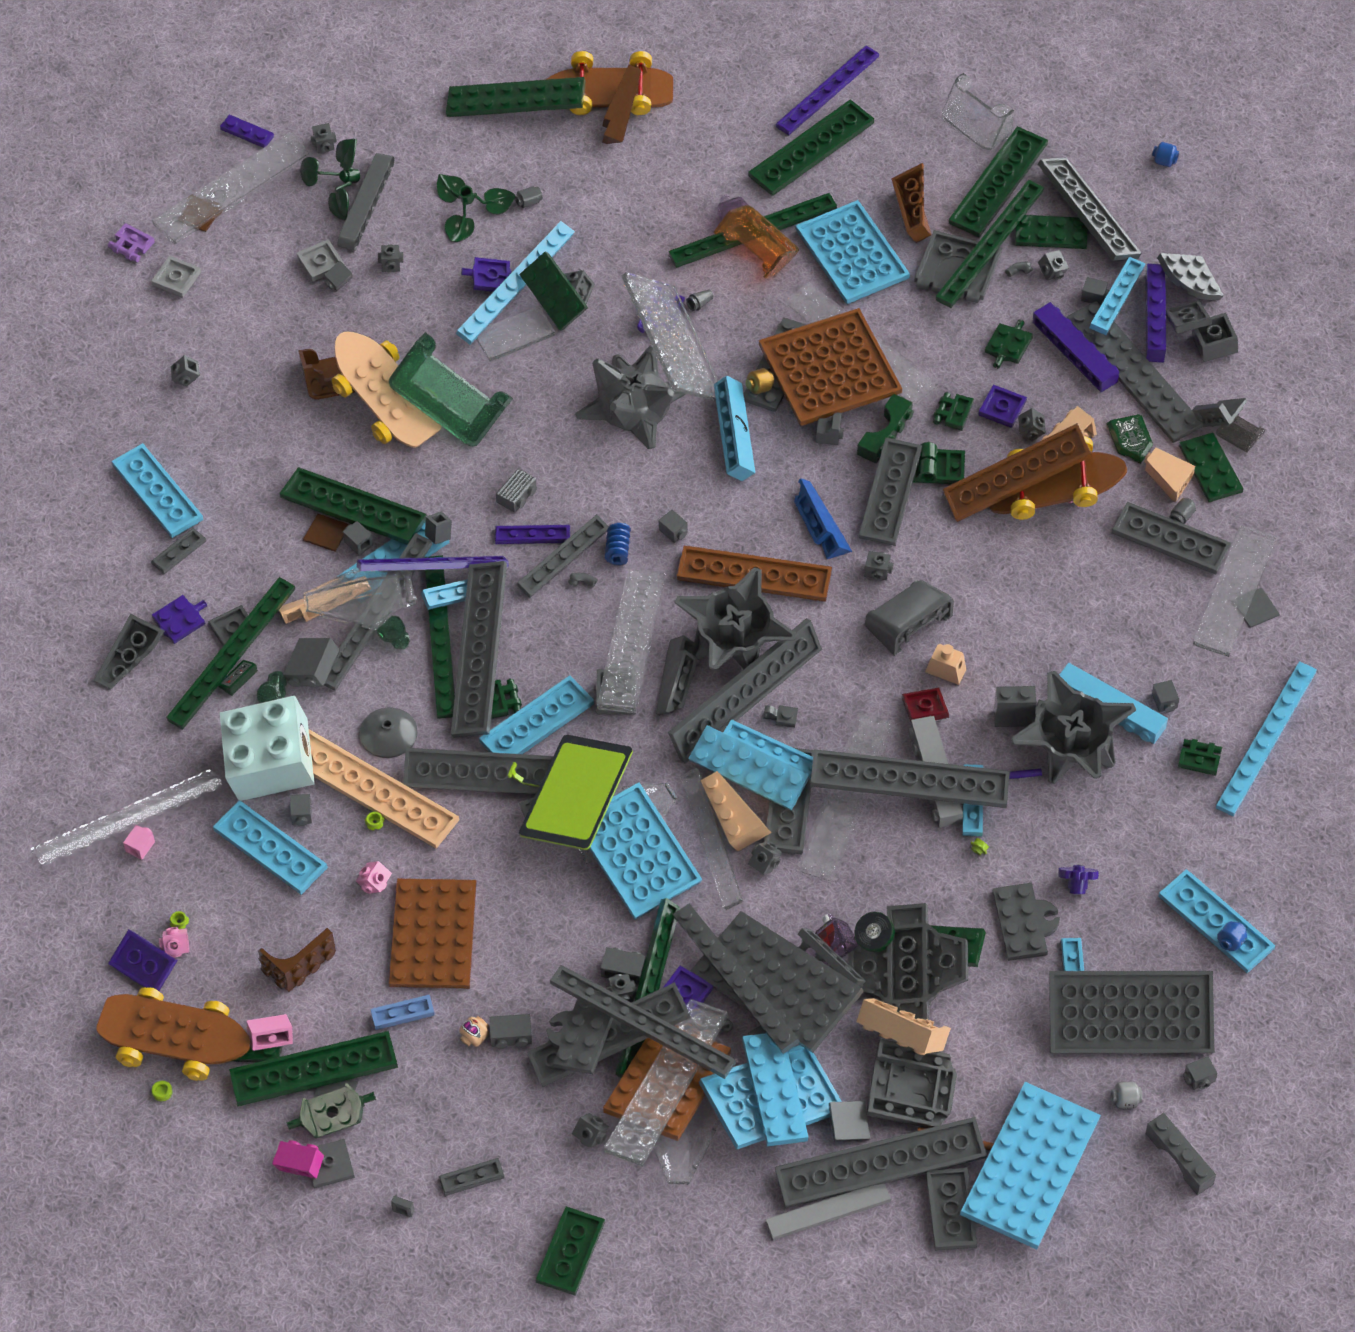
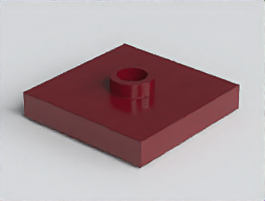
[902,687,949,722]

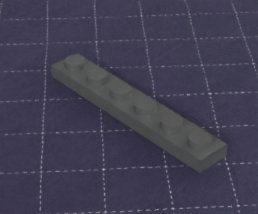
[517,514,609,598]

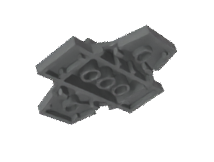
[848,903,968,1020]

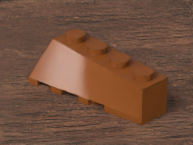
[891,163,932,243]

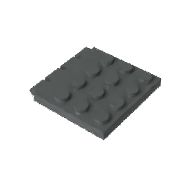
[914,230,1002,303]

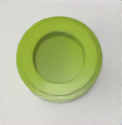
[151,1080,173,1102]

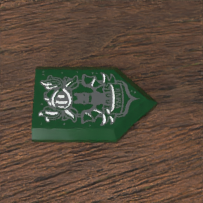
[1107,414,1153,464]

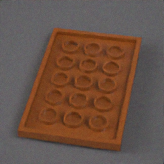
[389,878,477,989]
[603,1028,731,1141]

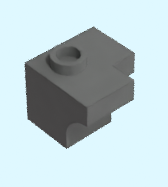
[816,413,844,445]

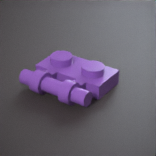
[108,223,155,262]

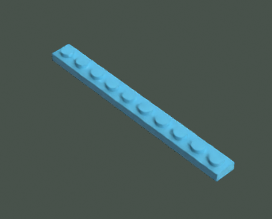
[456,221,575,345]
[1216,661,1317,817]

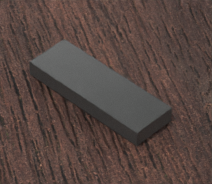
[151,528,206,574]
[439,1158,505,1196]

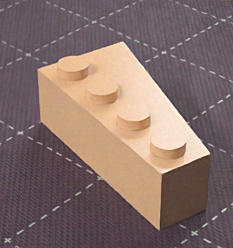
[856,998,951,1055]

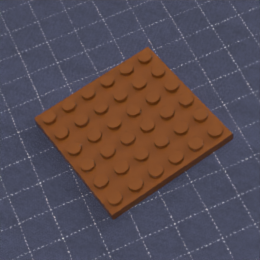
[759,308,902,426]

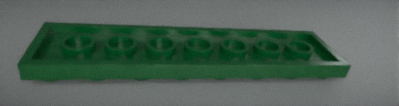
[446,77,586,117]
[748,99,874,196]
[948,126,1048,238]
[280,467,427,545]
[229,1031,398,1106]

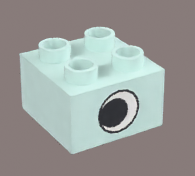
[220,695,314,801]

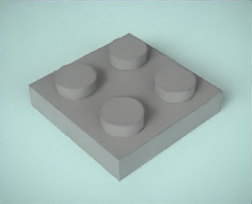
[296,239,344,282]
[151,256,201,297]

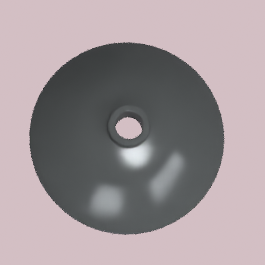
[359,707,418,758]

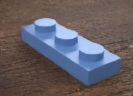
[370,995,435,1030]

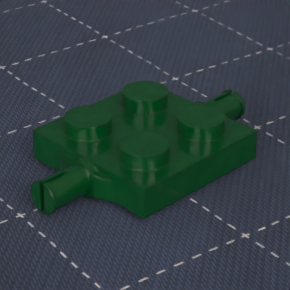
[985,319,1033,369]

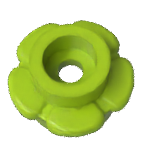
[365,812,384,830]
[970,838,989,856]
[169,911,189,929]

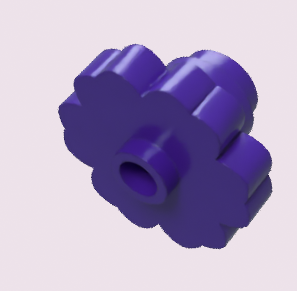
[1058,865,1099,894]

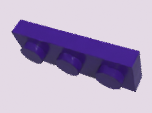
[220,114,274,148]

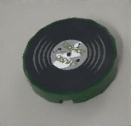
[854,911,895,952]

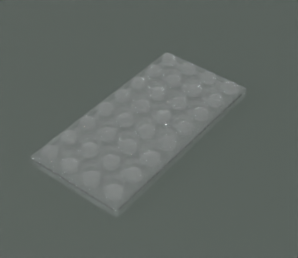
[621,272,718,401]

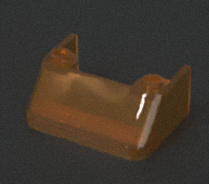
[713,205,799,279]

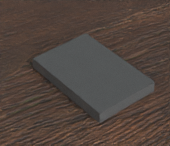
[1166,301,1212,333]

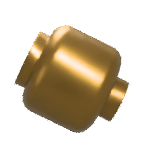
[745,368,774,394]

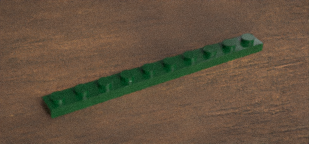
[936,179,1044,308]
[668,193,837,268]
[424,555,455,719]
[166,577,295,730]
[615,898,680,1078]

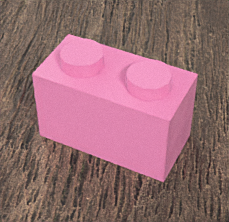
[247,1014,293,1050]

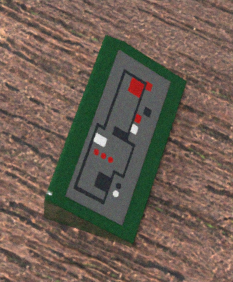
[218,660,258,696]

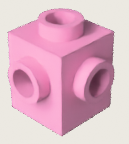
[356,861,392,894]
[159,927,189,958]

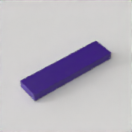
[495,525,570,544]

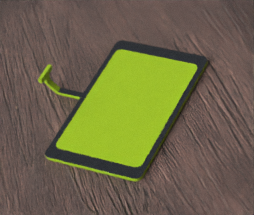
[507,735,633,850]

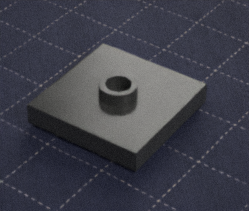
[312,1139,355,1189]

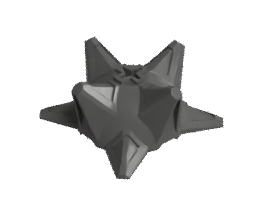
[575,345,693,449]
[674,567,797,670]
[1012,671,1136,784]

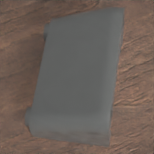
[865,580,954,656]

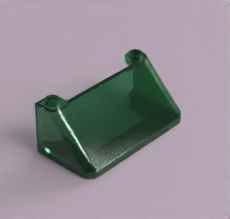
[389,332,513,447]

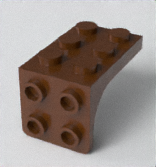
[258,928,336,992]

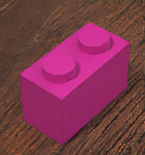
[272,1140,324,1179]

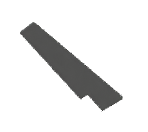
[656,635,698,716]

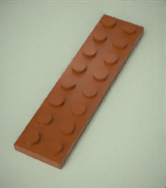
[943,423,1092,522]
[677,545,832,602]

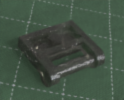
[1216,414,1265,453]

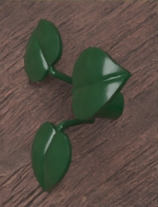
[300,139,361,220]
[437,174,515,242]

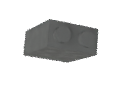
[283,638,339,687]
[994,686,1037,727]

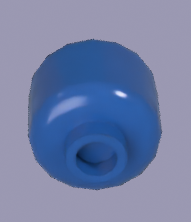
[1152,142,1179,167]
[1217,921,1247,951]

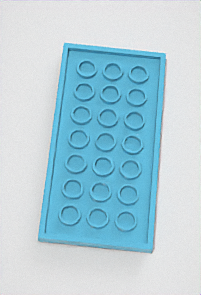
[960,1082,1101,1249]

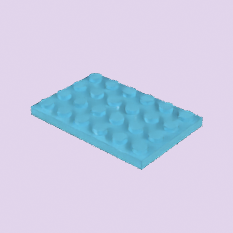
[796,200,910,304]
[589,782,702,920]
[699,1045,842,1150]

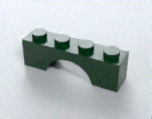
[857,394,914,463]

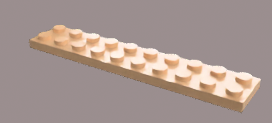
[309,729,459,849]

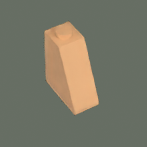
[1144,447,1195,502]

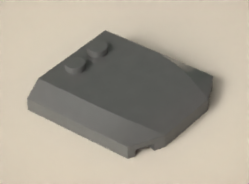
[866,1039,957,1128]

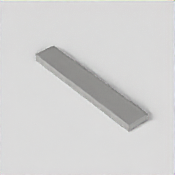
[766,1183,891,1240]

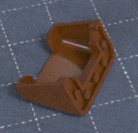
[298,337,370,400]

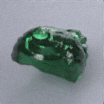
[376,616,410,649]
[257,671,287,703]

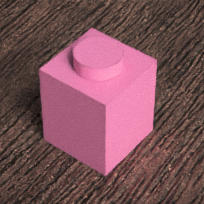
[123,825,155,860]

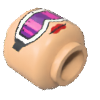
[459,1016,489,1047]

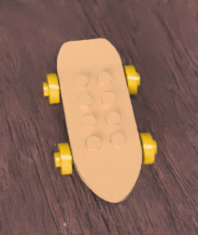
[332,332,441,448]

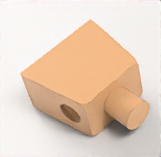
[925,644,966,685]

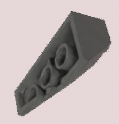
[94,614,164,689]

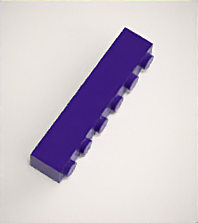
[1145,263,1166,363]
[1032,302,1119,392]

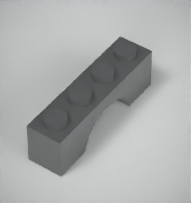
[1145,1113,1216,1196]

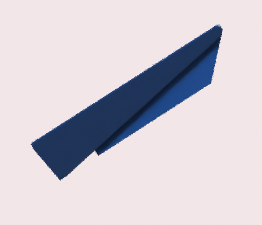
[794,478,852,559]

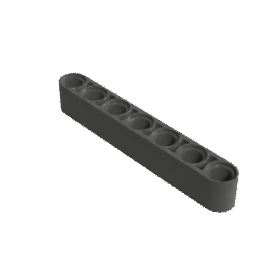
[337,153,395,251]

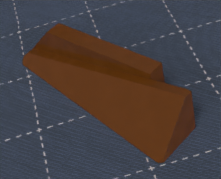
[602,64,641,144]

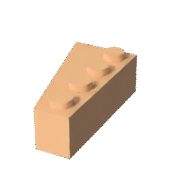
[1041,406,1097,441]
[700,771,772,851]

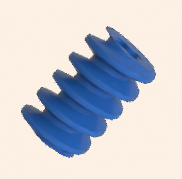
[605,523,631,565]

